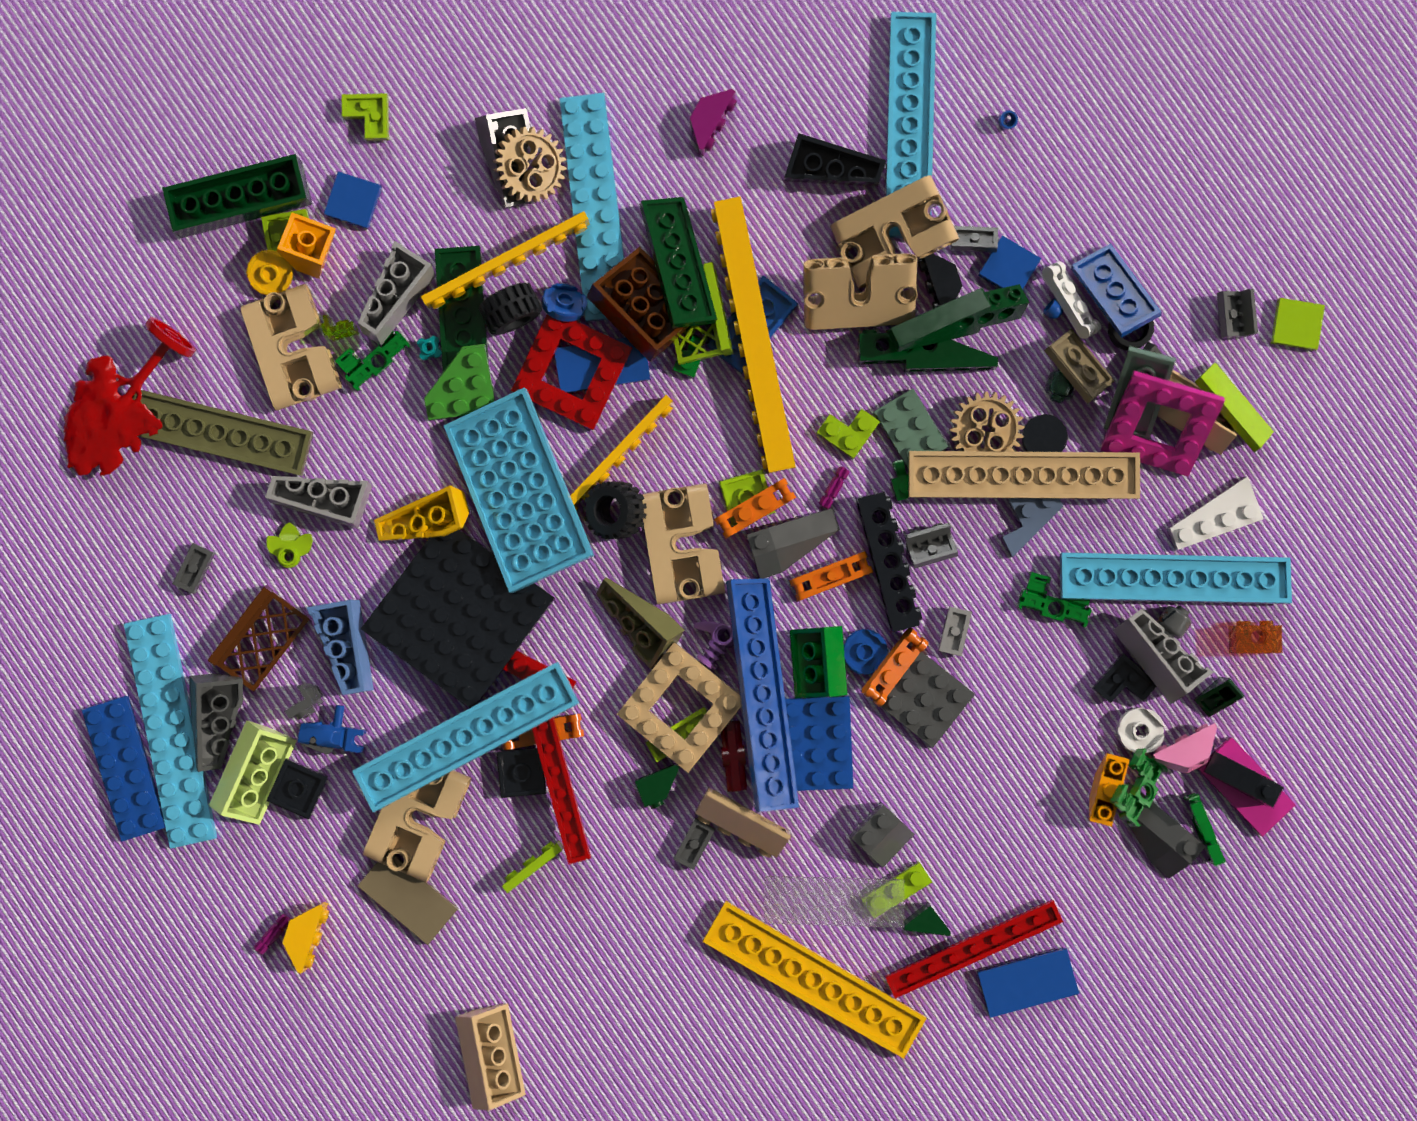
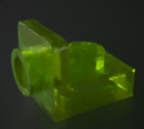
[321,315,359,341]

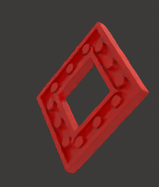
[511,314,633,431]

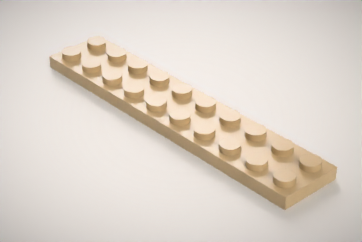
[908,451,1140,499]

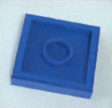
[324,171,382,229]
[978,235,1041,289]

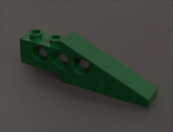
[888,284,1029,352]
[858,329,998,372]

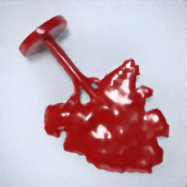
[63,317,196,476]

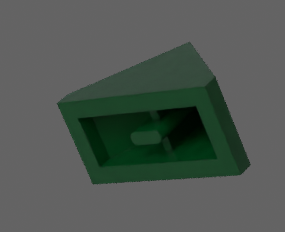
[1194,677,1245,717]
[902,902,951,936]

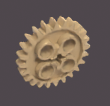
[493,127,567,203]
[949,391,1025,452]

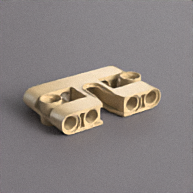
[830,175,959,289]
[803,253,918,330]
[241,284,342,411]
[642,483,725,605]
[363,770,471,883]

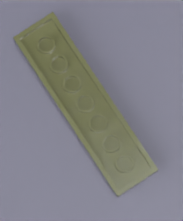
[132,390,314,476]

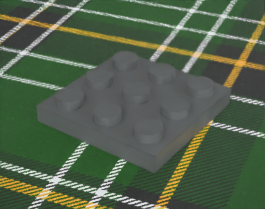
[880,652,975,748]

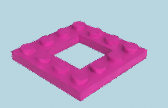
[1101,371,1225,476]

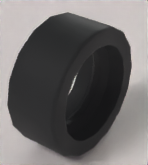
[1108,321,1154,350]

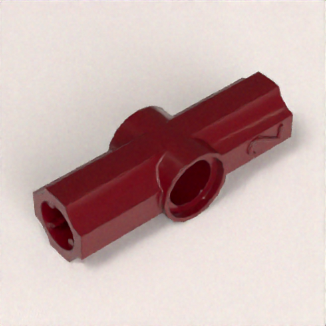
[721,720,747,792]

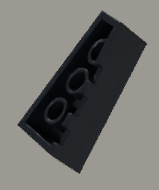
[784,133,886,186]

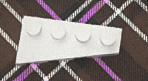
[1168,476,1264,550]

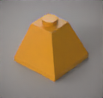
[277,212,336,279]

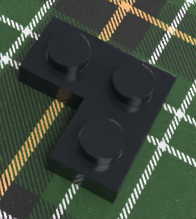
[1092,654,1157,703]

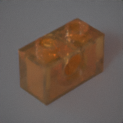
[1228,621,1282,653]

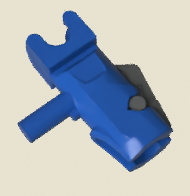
[298,705,367,755]

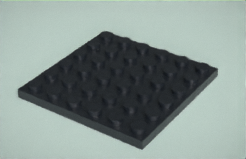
[361,530,555,708]

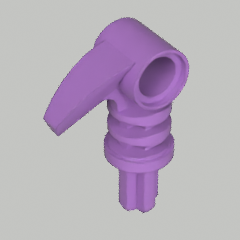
[694,621,734,671]

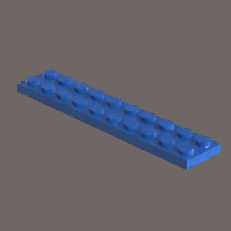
[726,578,799,813]

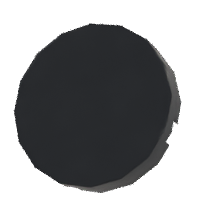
[1022,414,1068,452]

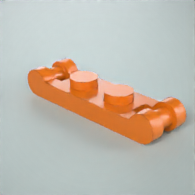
[714,478,797,539]
[789,551,874,602]
[861,628,928,707]
[502,713,584,751]

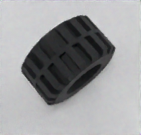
[478,283,542,335]
[583,481,647,539]

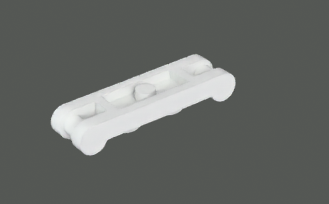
[1042,261,1101,339]

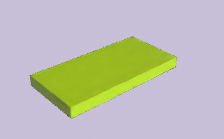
[1195,362,1274,452]

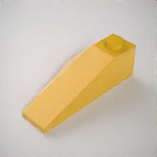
[374,485,469,541]

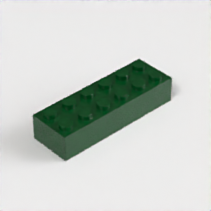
[162,154,313,238]

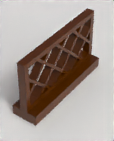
[207,585,311,692]

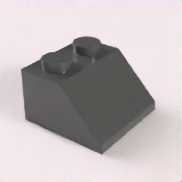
[850,802,915,867]

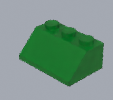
[790,626,847,698]

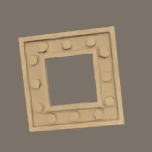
[617,642,742,773]

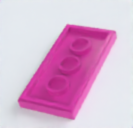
[1197,737,1296,837]

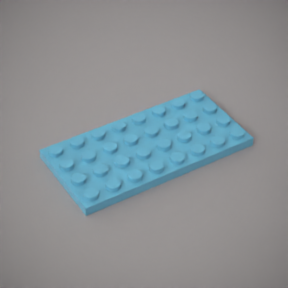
[444,388,594,593]

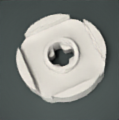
[1116,707,1164,753]

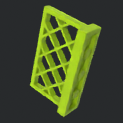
[674,262,734,365]

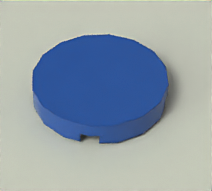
[541,283,588,322]
[844,629,888,675]

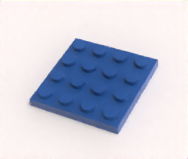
[785,696,854,791]

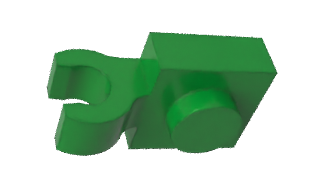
[673,335,701,378]
[890,459,908,501]

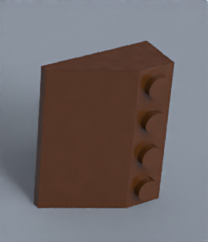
[586,247,689,362]

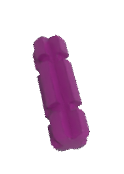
[819,466,849,509]
[254,914,291,955]

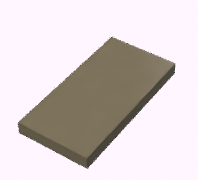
[358,850,458,945]

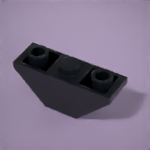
[918,253,962,309]

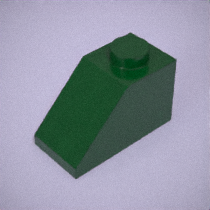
[635,763,680,809]

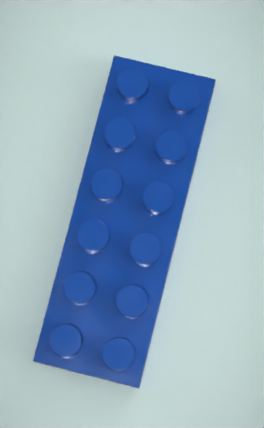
[82,696,165,842]

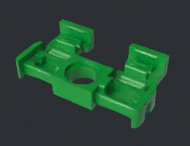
[335,331,410,391]
[1017,571,1092,627]
[1110,748,1168,827]
[1183,793,1226,867]

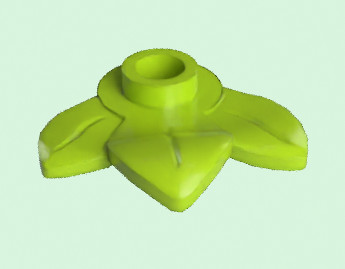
[267,522,313,568]

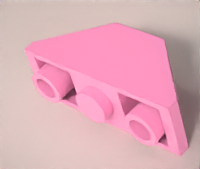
[1152,723,1217,774]

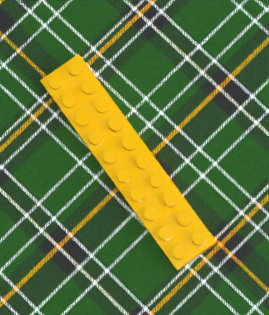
[702,900,927,1059]

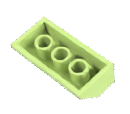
[209,720,297,825]

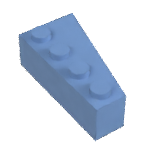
[307,600,374,695]

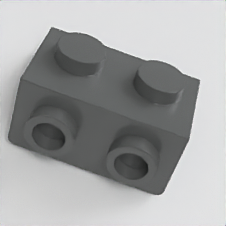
[1217,289,1258,338]
[905,523,958,569]
[284,683,324,720]

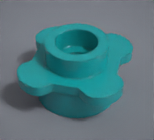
[417,336,442,361]

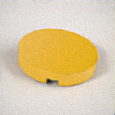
[246,250,294,295]

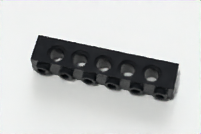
[856,492,922,632]

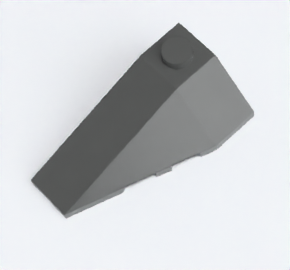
[1120,782,1206,878]

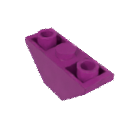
[690,89,737,156]

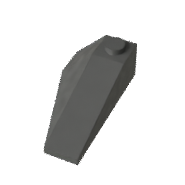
[474,109,530,208]
[746,508,840,579]
[189,673,243,772]

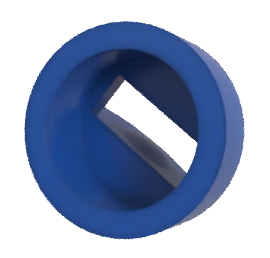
[998,110,1018,130]
[1043,299,1063,319]

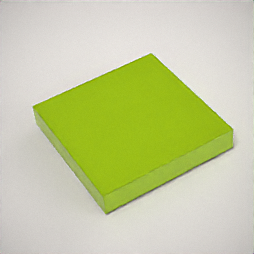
[1271,298,1325,351]
[719,469,776,526]

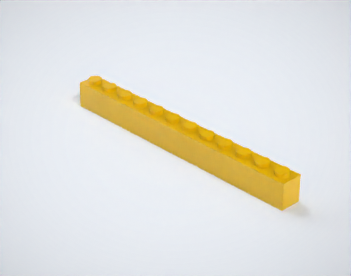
[711,196,796,473]

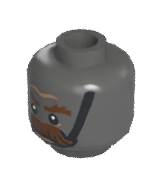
[1157,605,1192,639]

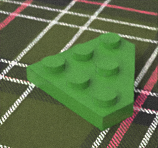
[424,344,495,420]

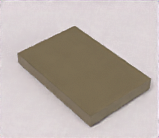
[1044,328,1114,404]

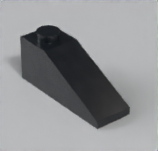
[1203,751,1284,808]

